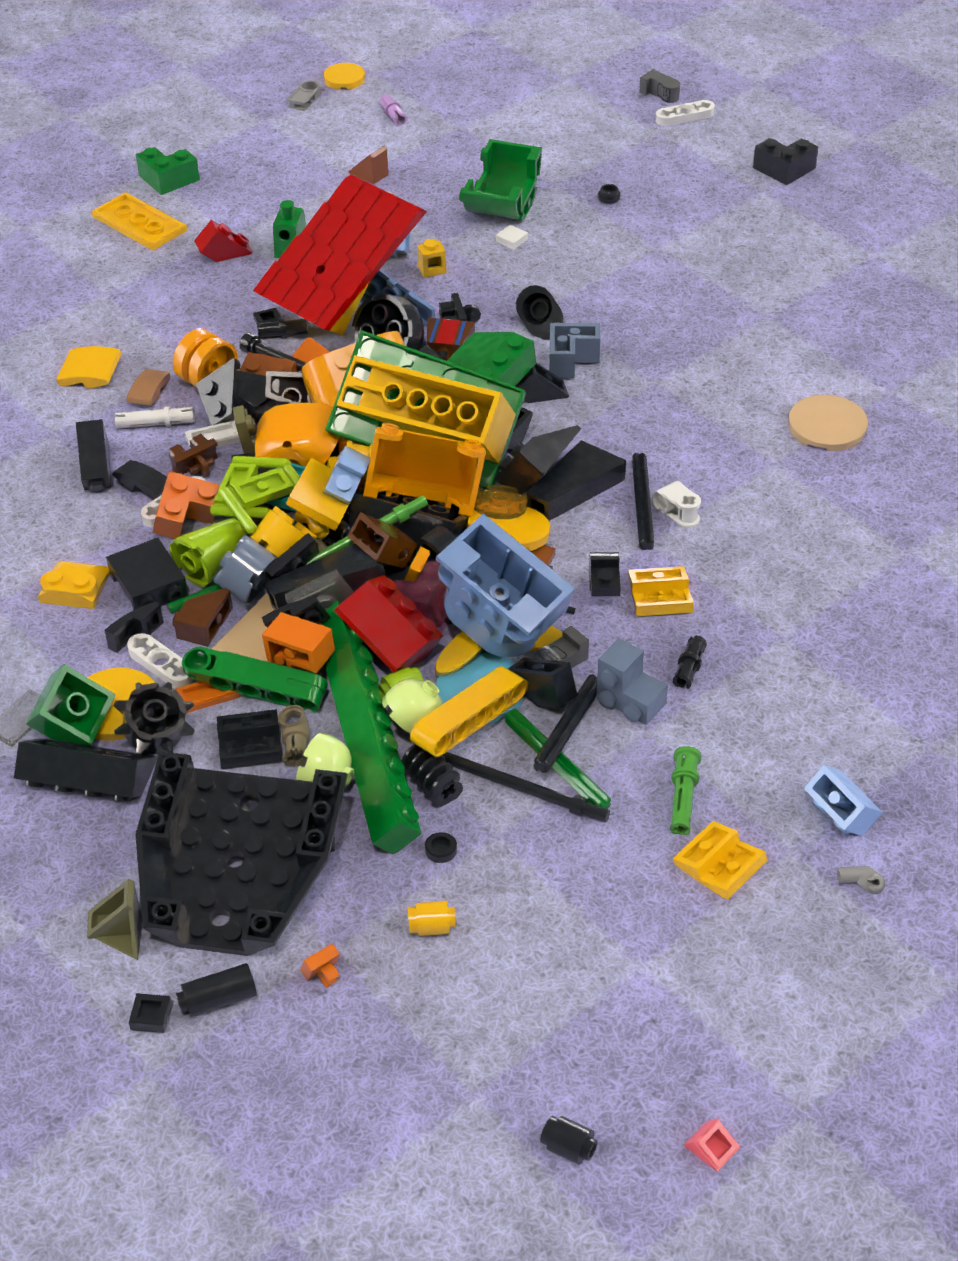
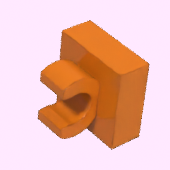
[300,943,340,988]

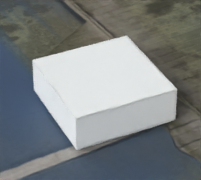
[496,225,528,250]

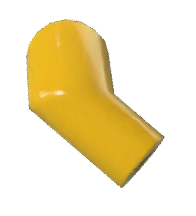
[295,511,329,539]

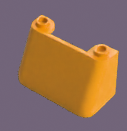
[363,423,486,516]

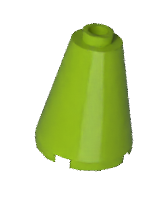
[169,518,247,588]

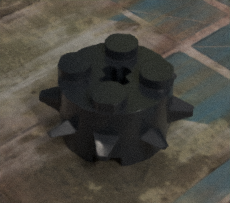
[114,682,195,755]

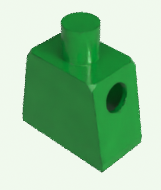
[273,200,306,258]

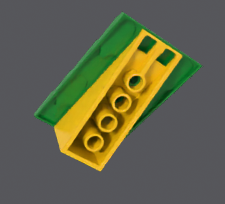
[325,330,526,492]

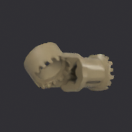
[278,705,310,767]

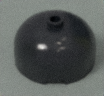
[352,294,424,351]

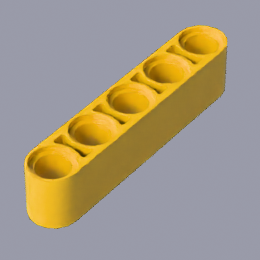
[410,666,528,757]

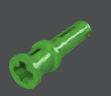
[670,746,702,835]

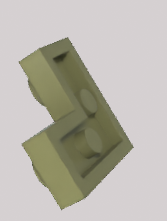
[233,405,257,454]

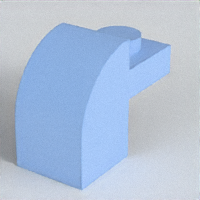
[323,445,370,505]

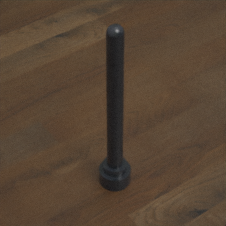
[239,332,306,372]

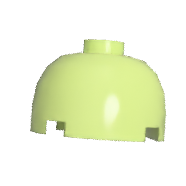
[382,678,443,734]
[296,733,354,786]

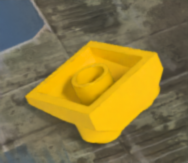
[38,560,110,609]

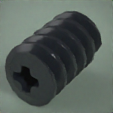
[401,744,463,807]

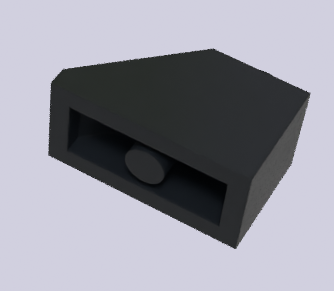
[516,363,569,403]
[508,657,577,710]

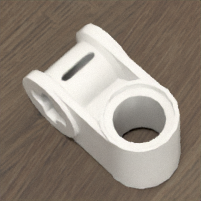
[652,481,701,528]

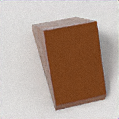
[348,145,388,185]

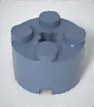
[214,535,278,604]

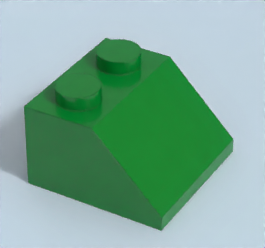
[26,664,116,746]

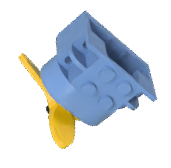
[435,513,575,676]

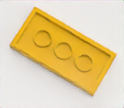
[91,192,188,251]

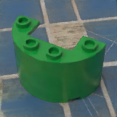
[459,139,542,221]

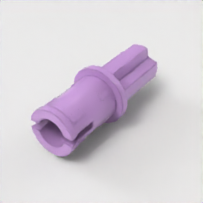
[379,94,407,125]

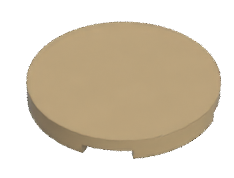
[788,395,868,451]

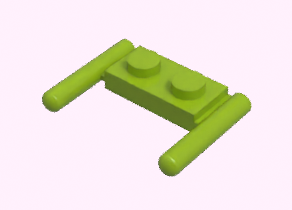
[210,456,291,518]
[219,464,300,534]

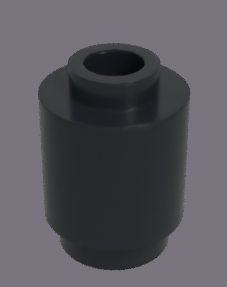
[540,1115,598,1165]

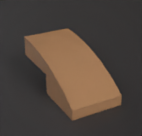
[126,369,170,406]

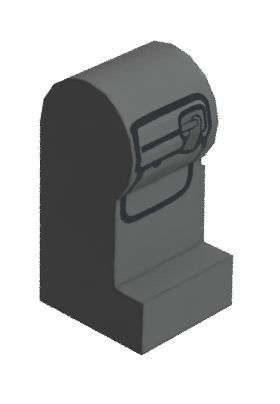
[639,69,680,103]
[533,626,589,668]

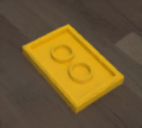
[286,458,359,531]

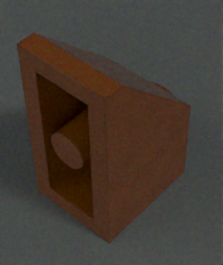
[172,588,233,647]

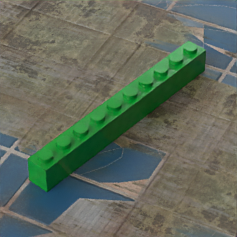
[321,600,422,854]

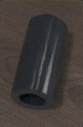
[176,963,257,1018]

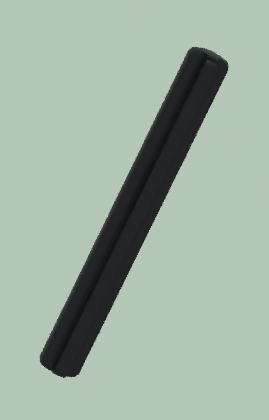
[632,452,655,550]
[533,674,597,773]

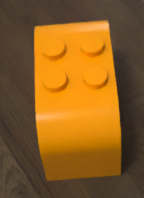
[301,331,405,407]

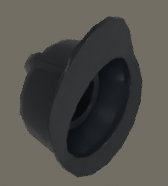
[516,285,564,340]

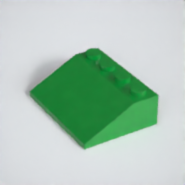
[447,332,537,386]

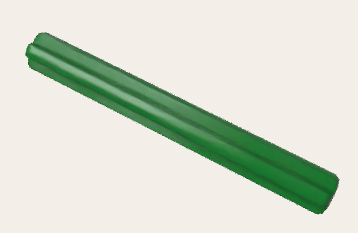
[505,709,611,809]

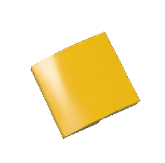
[56,346,122,389]
[628,566,694,617]
[673,821,767,900]

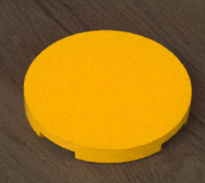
[467,503,551,551]
[87,668,155,741]

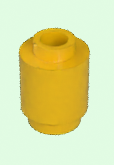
[408,900,456,937]

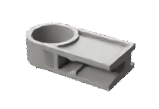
[287,80,321,111]

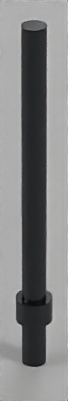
[443,752,610,822]

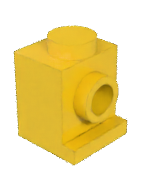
[417,239,446,278]

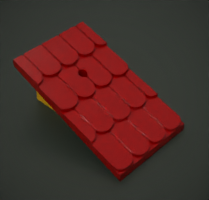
[253,174,427,336]

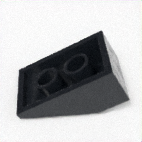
[494,425,581,500]

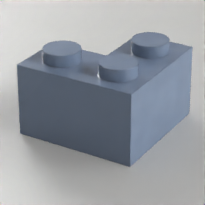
[549,323,600,378]
[596,638,668,725]

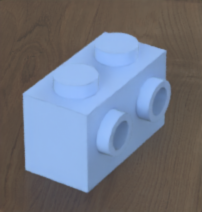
[804,765,883,836]

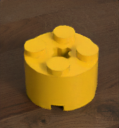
[250,506,317,558]

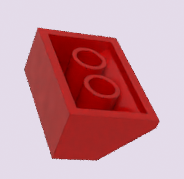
[334,575,443,673]

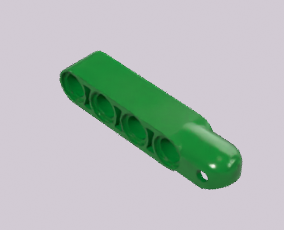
[182,646,328,712]

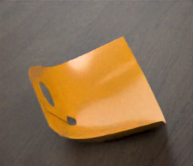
[255,403,340,467]

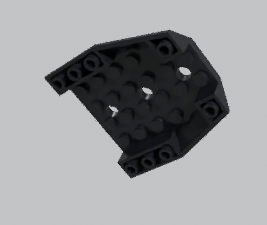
[135,751,348,956]

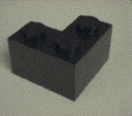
[753,138,819,186]

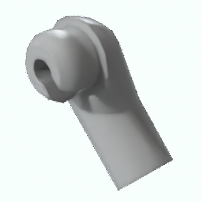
[837,866,885,894]

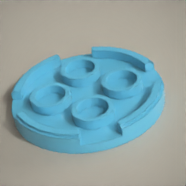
[436,652,525,724]

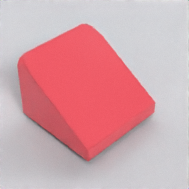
[684,1119,740,1172]

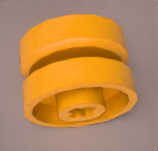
[172,328,238,388]

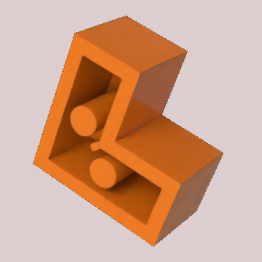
[152,471,220,539]
[262,612,335,673]

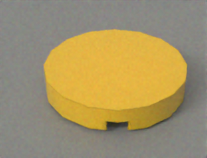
[323,63,365,90]

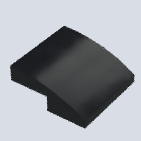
[217,709,283,769]

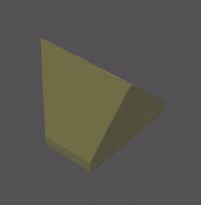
[87,879,140,960]

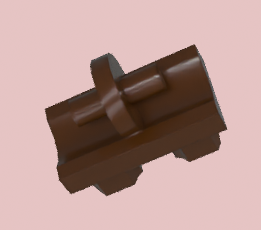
[169,434,218,478]

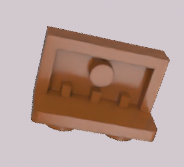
[239,352,298,376]

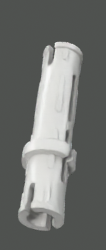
[115,406,195,429]

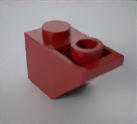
[194,220,253,262]

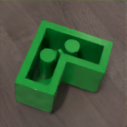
[136,147,200,195]

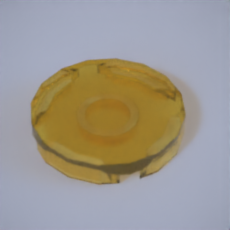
[474,485,528,519]

